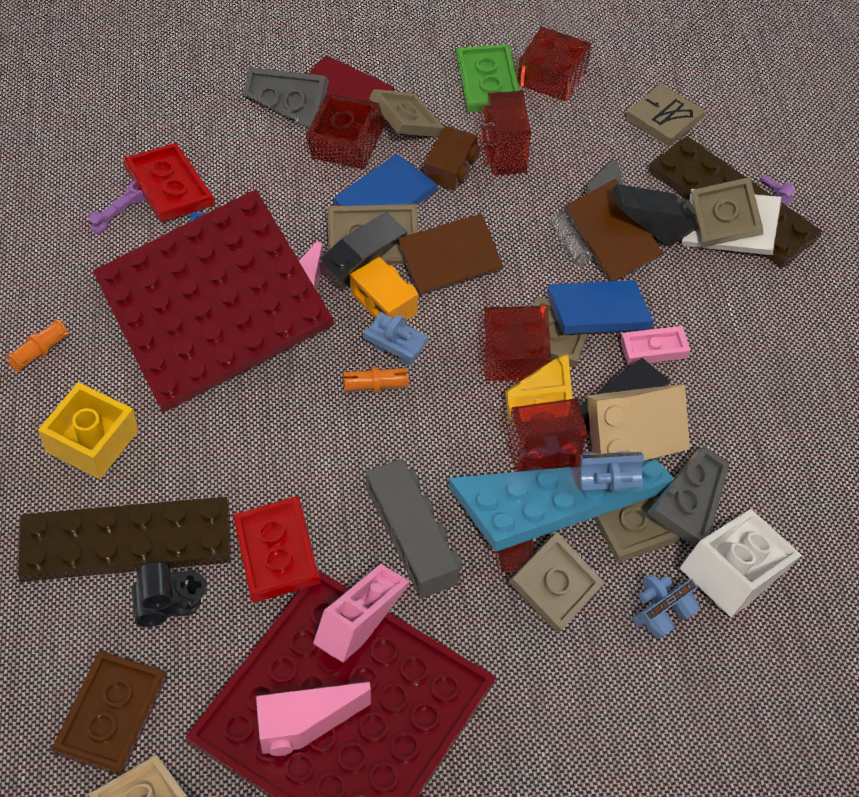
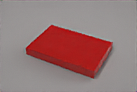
[123,143,215,222]
[233,495,321,603]

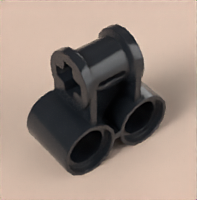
[131,562,207,627]

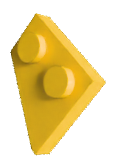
[505,354,574,424]

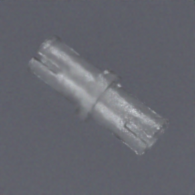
[549,212,592,266]

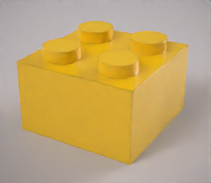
[38,382,139,479]

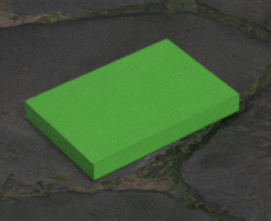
[456,44,523,113]

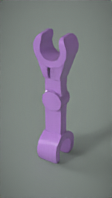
[88,180,145,234]

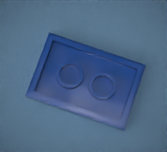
[333,153,437,206]
[546,280,654,334]

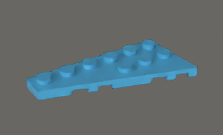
[449,460,674,552]

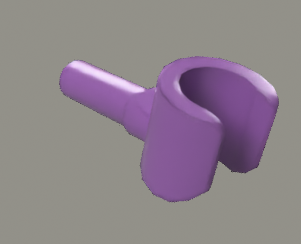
[761,175,795,206]

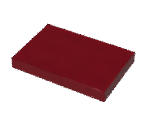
[308,55,394,127]

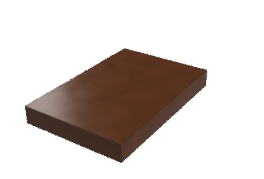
[564,179,663,281]
[397,213,504,296]
[51,650,168,776]

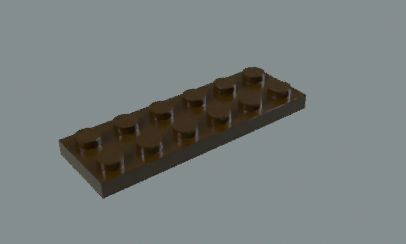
[648,136,822,269]
[18,497,231,582]

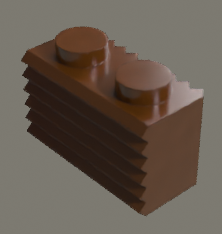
[424,125,480,191]

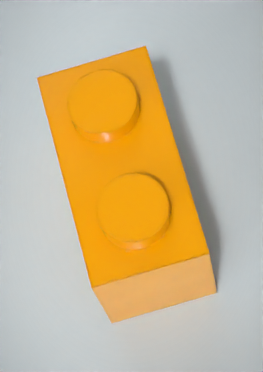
[350,257,419,321]

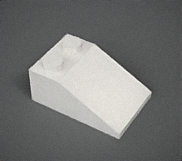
[680,509,802,617]

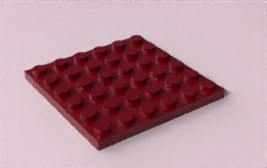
[93,189,335,413]
[185,570,496,797]

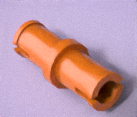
[6,319,69,372]
[342,367,409,393]

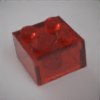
[518,26,592,102]
[481,91,531,175]
[306,93,385,169]
[484,306,551,381]
[507,398,587,472]

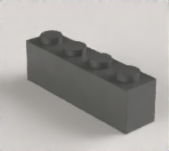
[366,458,462,599]

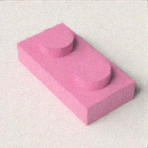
[620,326,691,366]

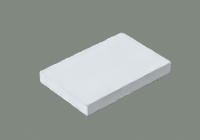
[682,189,781,255]

